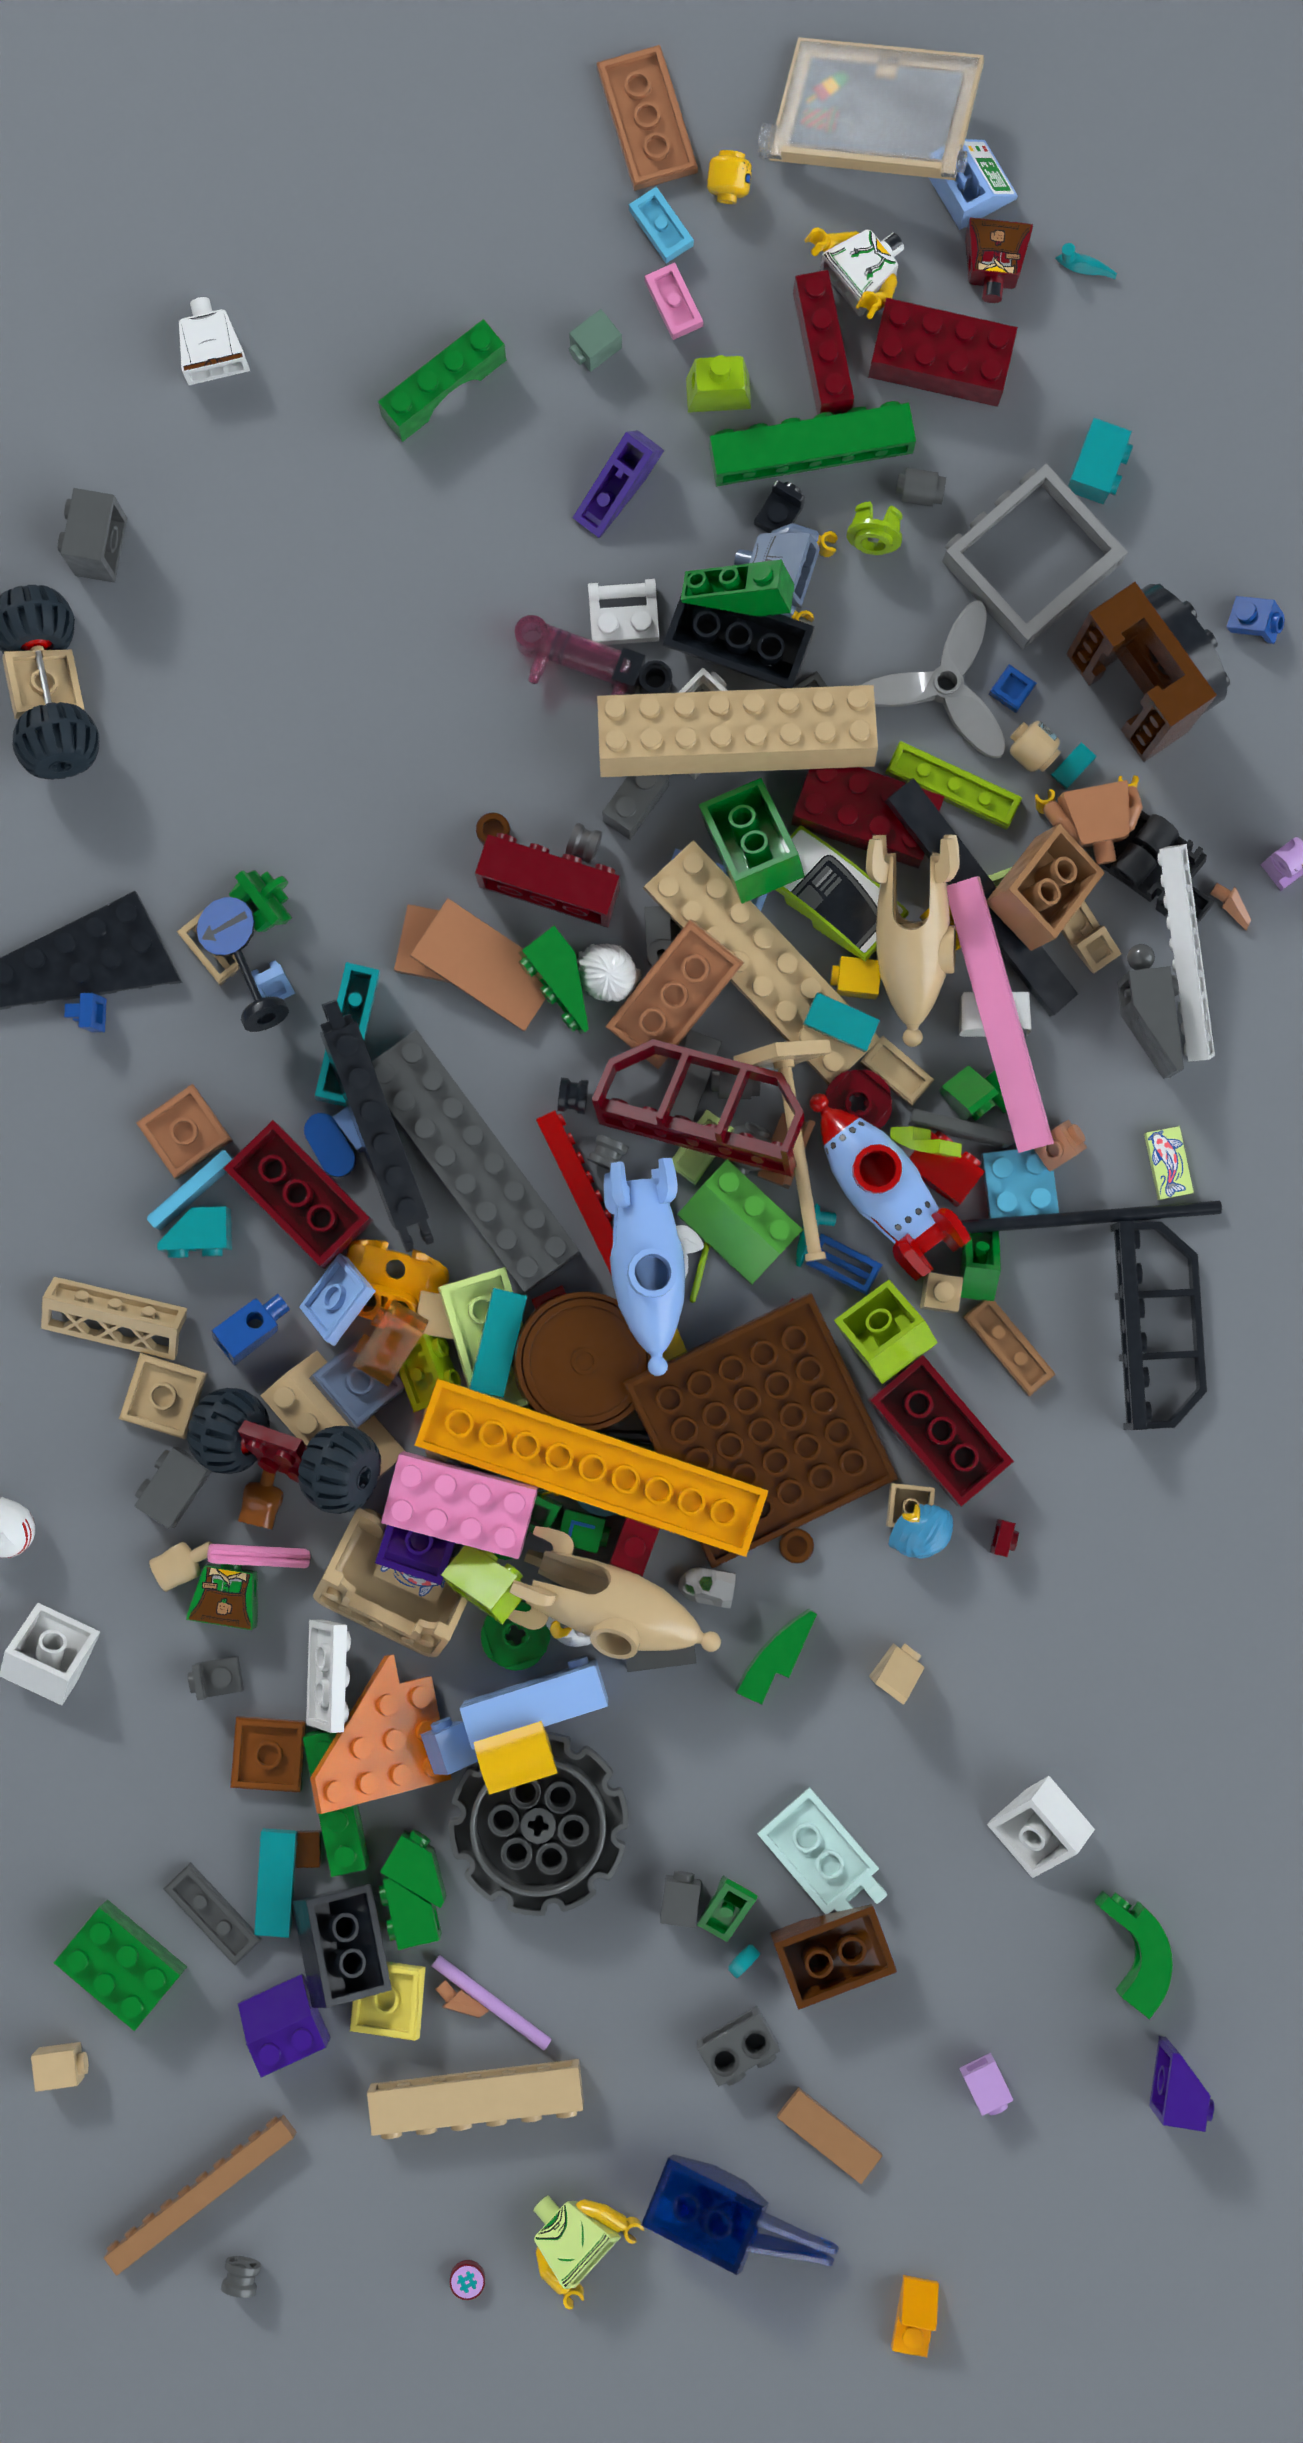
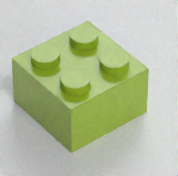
[834,1280,938,1384]

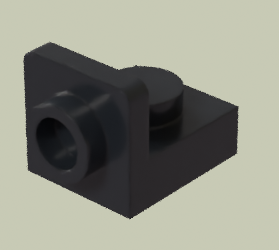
[754,480,805,533]

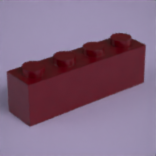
[793,270,854,415]

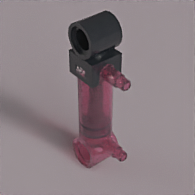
[514,615,673,695]

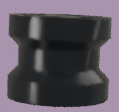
[557,1077,589,1114]

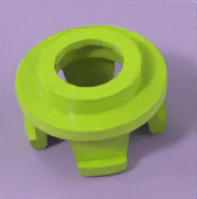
[846,501,903,555]

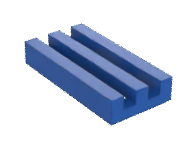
[805,1233,883,1295]

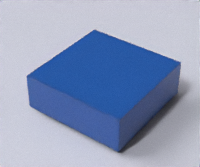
[989,664,1037,713]

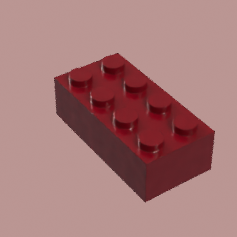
[868,297,1018,407]
[791,767,945,868]
[475,833,620,928]
[223,1120,374,1269]
[867,1355,1014,1507]

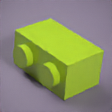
[441,1545,523,1624]

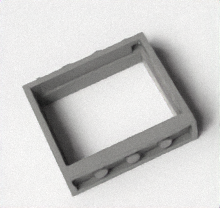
[942,463,1128,650]

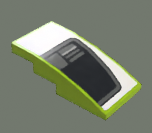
[775,825,909,962]

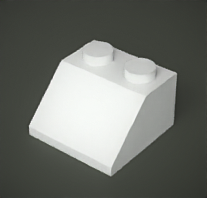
[0,1603,100,1705]
[987,1776,1095,1878]

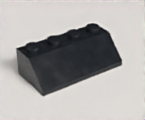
[663,593,815,688]

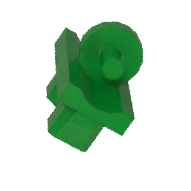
[229,870,292,932]

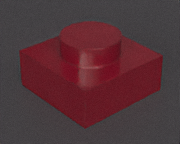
[990,1519,1019,1557]

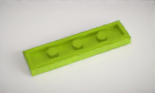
[885,741,1023,830]

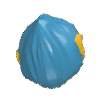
[888,1504,953,1559]

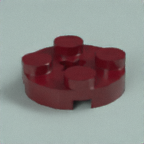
[825,1069,892,1129]

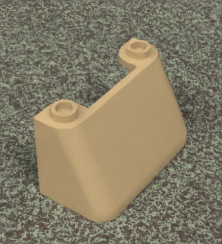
[313,1508,468,1657]

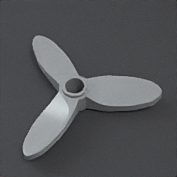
[862,600,1005,759]

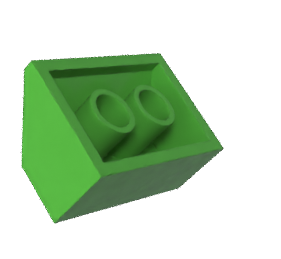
[677,1159,803,1285]

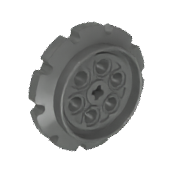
[449,1732,629,1916]

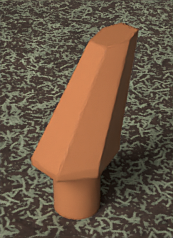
[1210,883,1251,931]
[435,1980,489,2018]

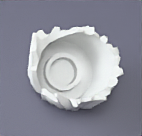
[577,943,642,1002]

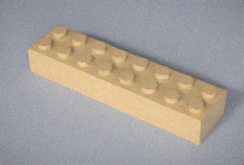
[597,685,878,777]

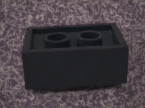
[292,1884,392,2008]

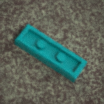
[469,1288,527,1397]
[254,1828,298,1938]

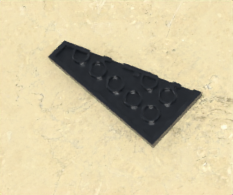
[0,891,182,1010]

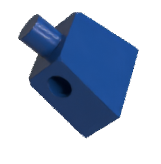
[211,1294,290,1366]

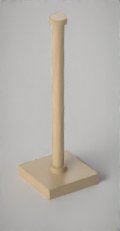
[733,1039,832,1262]

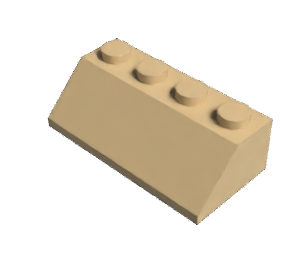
[260,1350,406,1480]

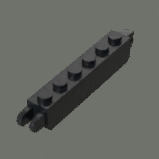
[320,1000,434,1253]

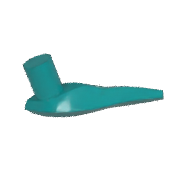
[1055,243,1117,279]
[796,1203,837,1267]

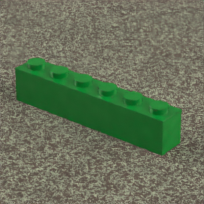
[709,401,916,487]

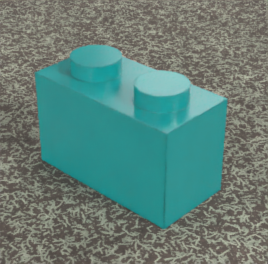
[1068,418,1133,505]

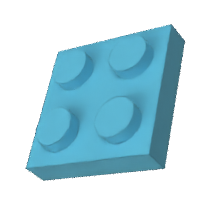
[981,1149,1059,1218]

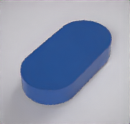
[304,1113,356,1178]

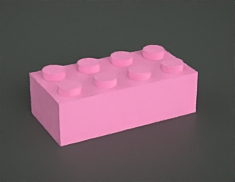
[381,1451,539,1559]

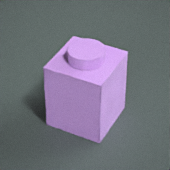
[959,2053,1014,2116]

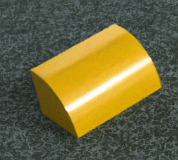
[473,1721,558,1795]

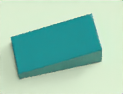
[1051,742,1097,790]

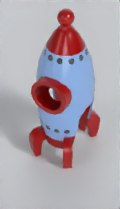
[809,1093,972,1281]

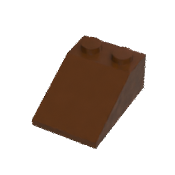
[770,1904,897,2010]

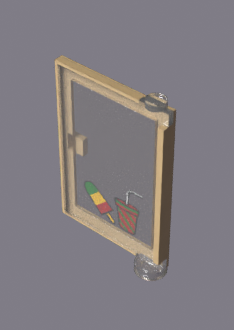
[758,37,984,180]

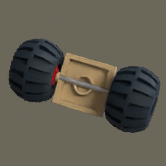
[0,584,99,780]

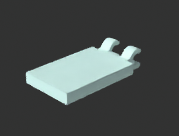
[757,1787,887,1914]

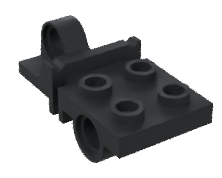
[1099,811,1214,924]

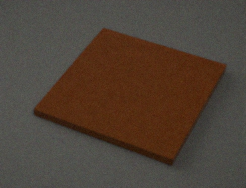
[623,1292,898,1569]

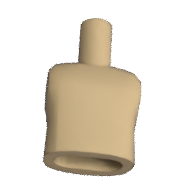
[149,1541,212,1592]

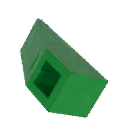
[681,559,795,616]
[519,925,589,1034]

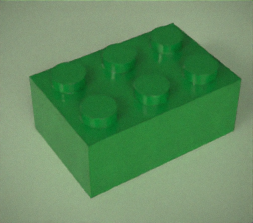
[698,778,805,904]
[54,1899,187,2031]

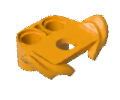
[346,1239,449,1327]

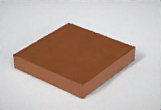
[230,1716,307,1793]

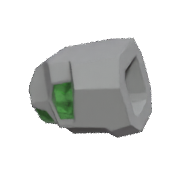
[678,1566,736,1608]

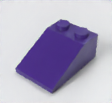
[375,1525,456,1585]

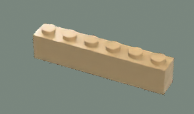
[367,2059,584,2139]

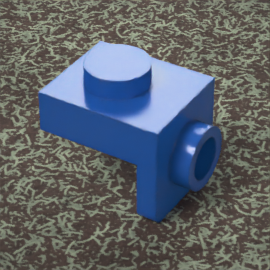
[1227,596,1285,644]

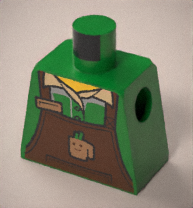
[186,1564,258,1630]

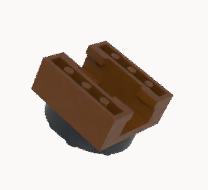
[1066,582,1230,762]

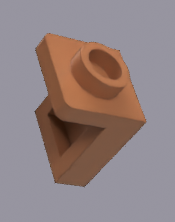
[1034,1119,1087,1171]

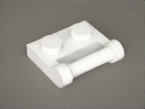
[588,579,659,646]

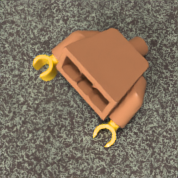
[1035,775,1143,865]

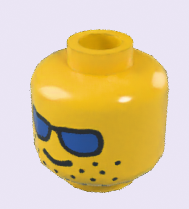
[707,150,752,204]

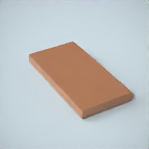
[597,45,698,191]
[410,898,546,1032]
[605,919,744,1069]

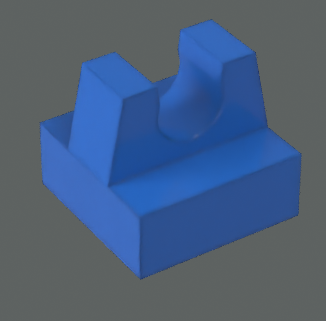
[64,993,107,1032]

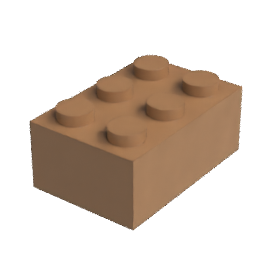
[986,823,1105,951]

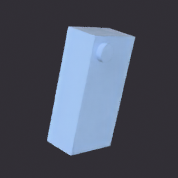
[459,1656,609,1750]

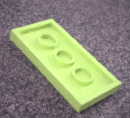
[438,1267,527,1406]

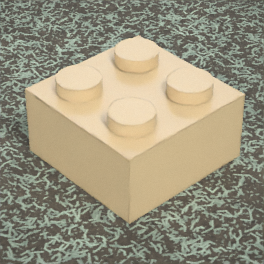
[886,1483,935,1527]

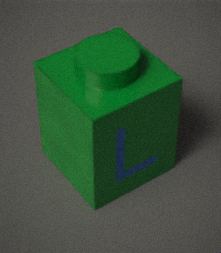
[560,1508,611,1553]

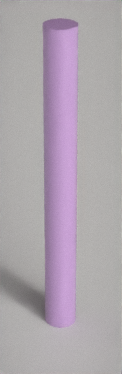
[431,1955,552,2051]

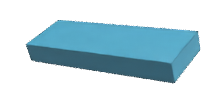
[147,1150,234,1230]

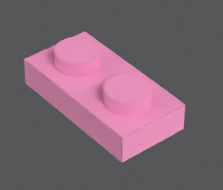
[645,262,703,340]

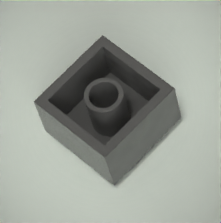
[58,488,127,583]

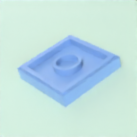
[299,1253,375,1346]

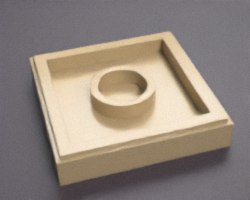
[119,1353,208,1439]

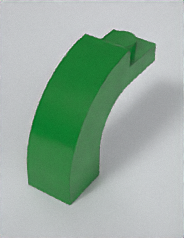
[1094,1890,1173,2020]

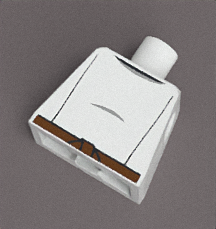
[179,297,250,386]

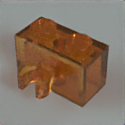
[353,1299,429,1387]

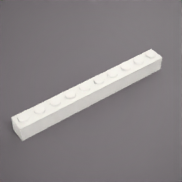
[1158,844,1215,1062]

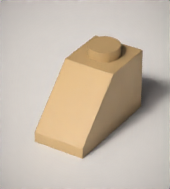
[869,1643,925,1705]

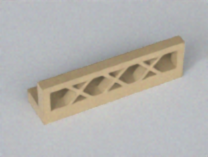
[41,1277,187,1360]

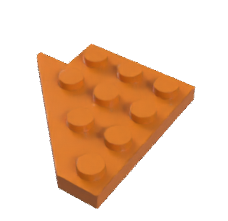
[310,1654,452,1814]

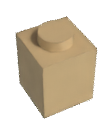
[920,1273,963,1313]
[31,2042,89,2092]

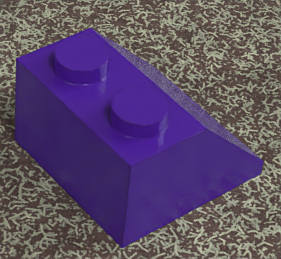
[238,1973,331,2078]
[1149,2036,1214,2132]

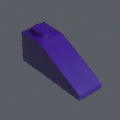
[572,430,664,538]

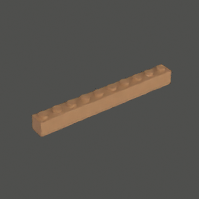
[104,2114,297,2276]

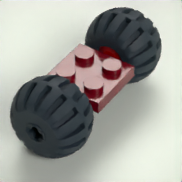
[187,1388,381,1514]

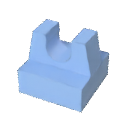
[251,960,295,999]

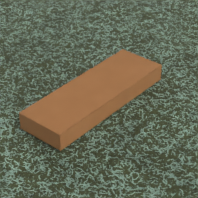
[962,1300,1056,1396]
[777,2087,882,2184]

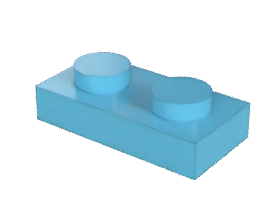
[629,186,694,264]

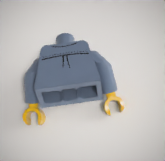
[734,523,838,622]

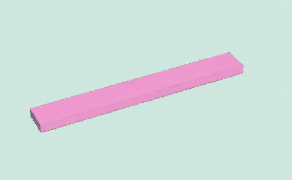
[947,876,1054,1153]

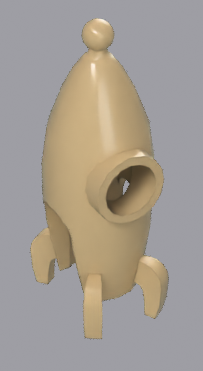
[866,834,960,1047]
[508,1526,721,1659]

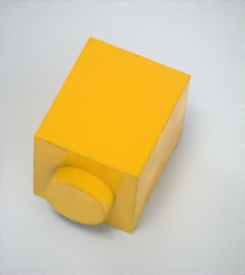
[830,956,880,1000]

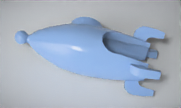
[604,1158,685,1376]

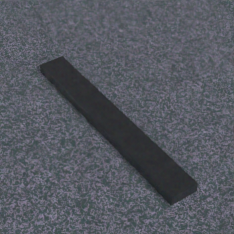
[885,778,1078,1016]

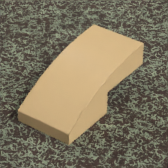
[1061,901,1122,973]

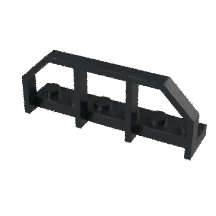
[1110,1221,1207,1430]

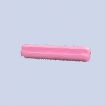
[207,1544,310,1568]

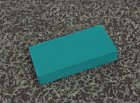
[803,992,880,1052]

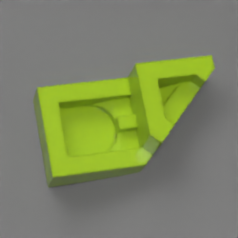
[890,1126,962,1157]

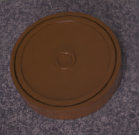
[512,1292,651,1430]

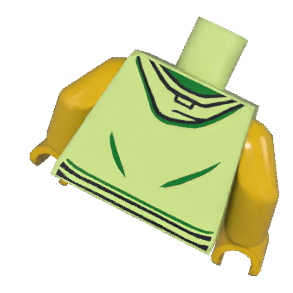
[533,2195,644,2309]

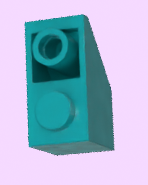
[157,1206,232,1258]

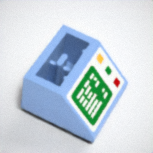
[928,139,1018,230]

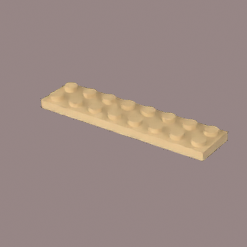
[643,840,880,1085]

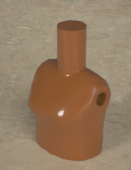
[238,1470,284,1530]

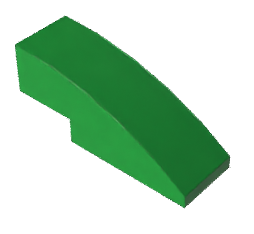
[735,1609,817,1705]

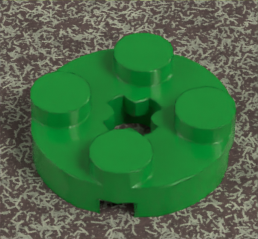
[481,1600,551,1671]

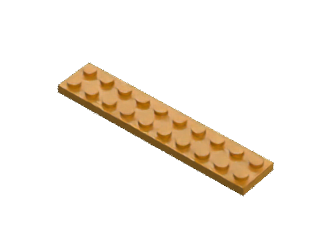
[414,1378,769,1557]

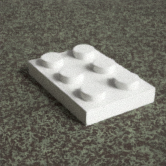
[306,1620,351,1733]

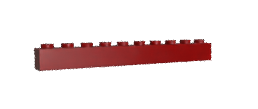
[536,1110,613,1276]

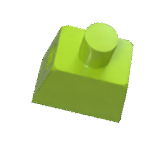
[686,355,751,412]

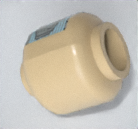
[1010,721,1061,772]

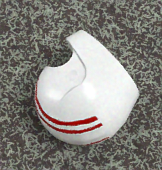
[0,1497,35,1558]

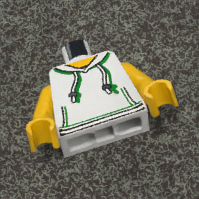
[804,228,904,319]

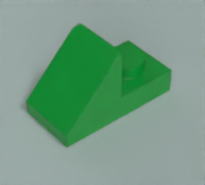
[697,1876,758,1942]

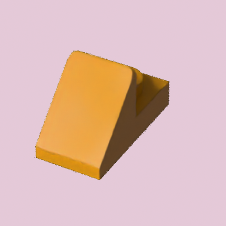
[891,2275,939,2358]

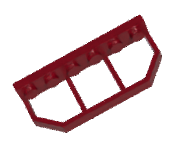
[591,1039,805,1177]

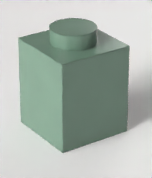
[568,309,622,372]

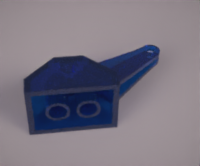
[641,2154,839,2275]

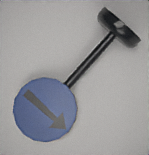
[197,897,289,1032]

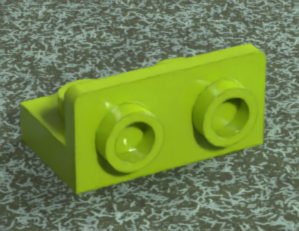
[390,1334,461,1412]

